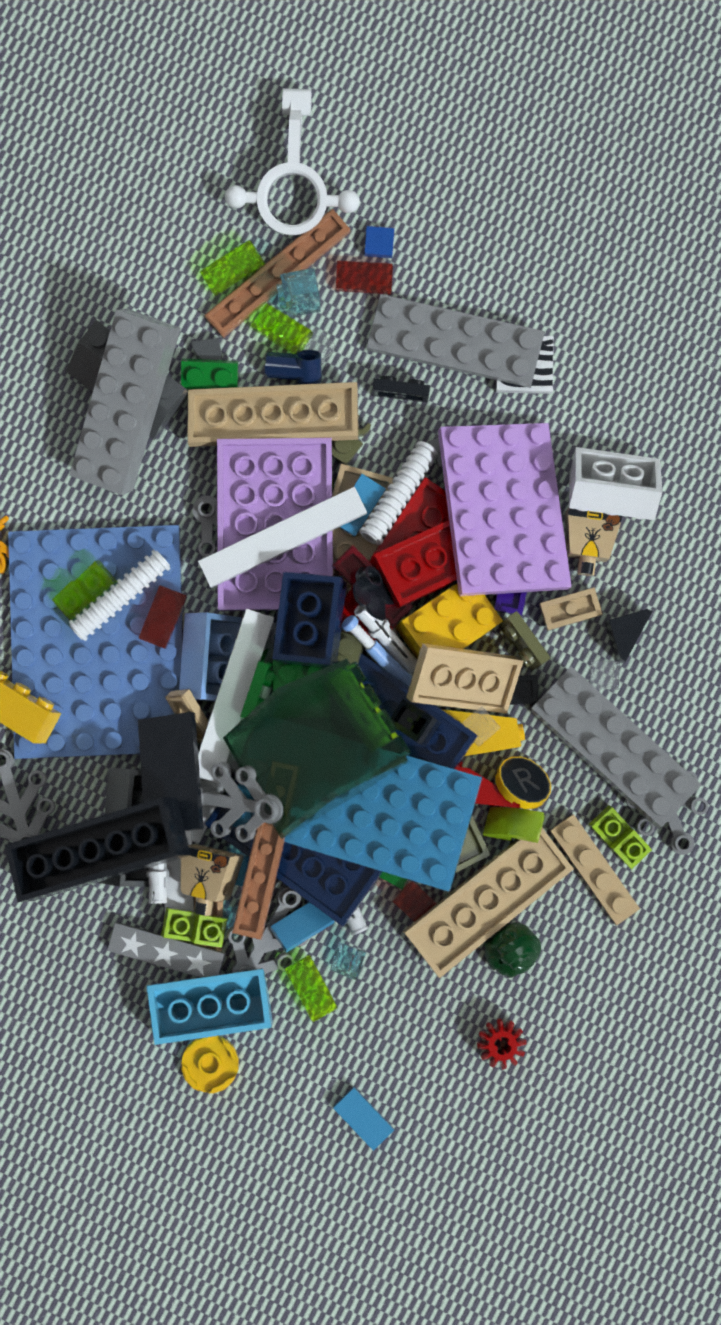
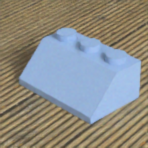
[179,612,243,702]

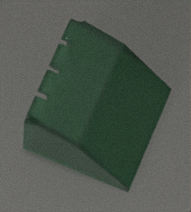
[223,659,411,839]

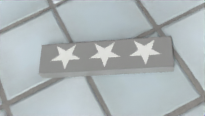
[107,922,226,977]

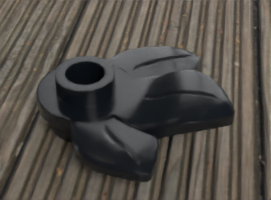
[353,566,395,621]

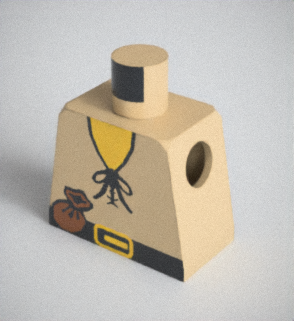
[565,508,622,576]
[181,844,244,916]

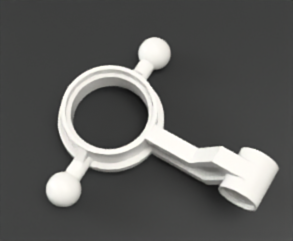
[225,88,360,235]

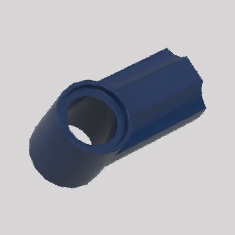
[265,350,322,385]

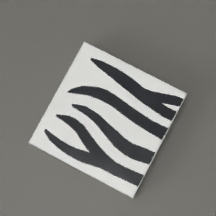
[496,336,554,394]

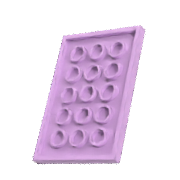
[438,423,572,596]
[217,438,333,611]

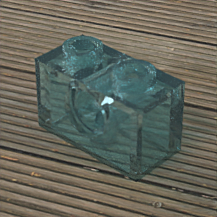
[276,268,321,318]

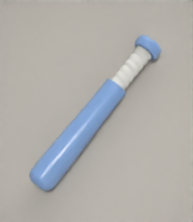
[341,615,412,687]

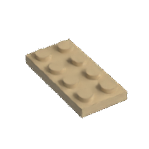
[406,643,524,714]

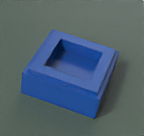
[364,226,395,259]

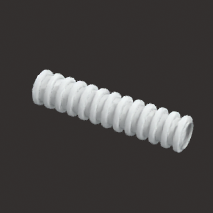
[360,441,438,545]
[69,549,170,641]

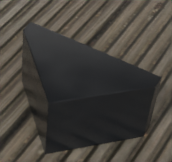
[605,609,653,663]
[388,699,441,747]

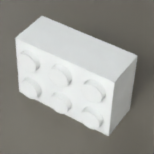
[569,447,662,520]

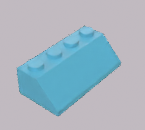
[147,968,273,1045]

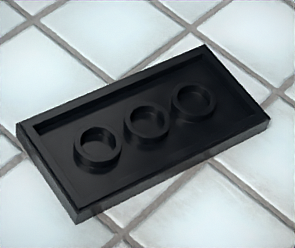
[138,712,204,831]

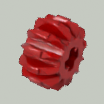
[477,1018,527,1069]

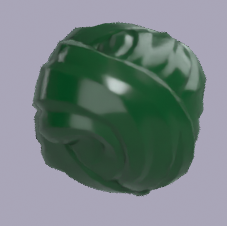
[484,922,541,978]

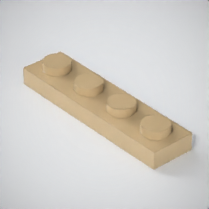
[549,814,640,925]

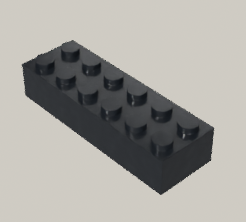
[5,797,191,902]

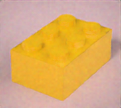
[395,583,503,660]

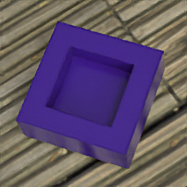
[494,592,527,616]

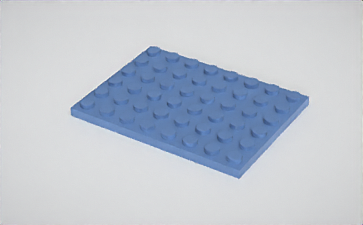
[8,525,183,759]

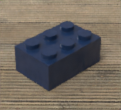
[272,572,347,669]

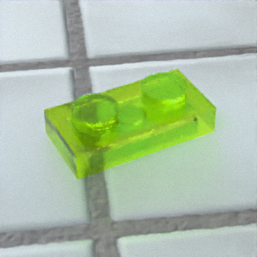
[251,303,313,354]

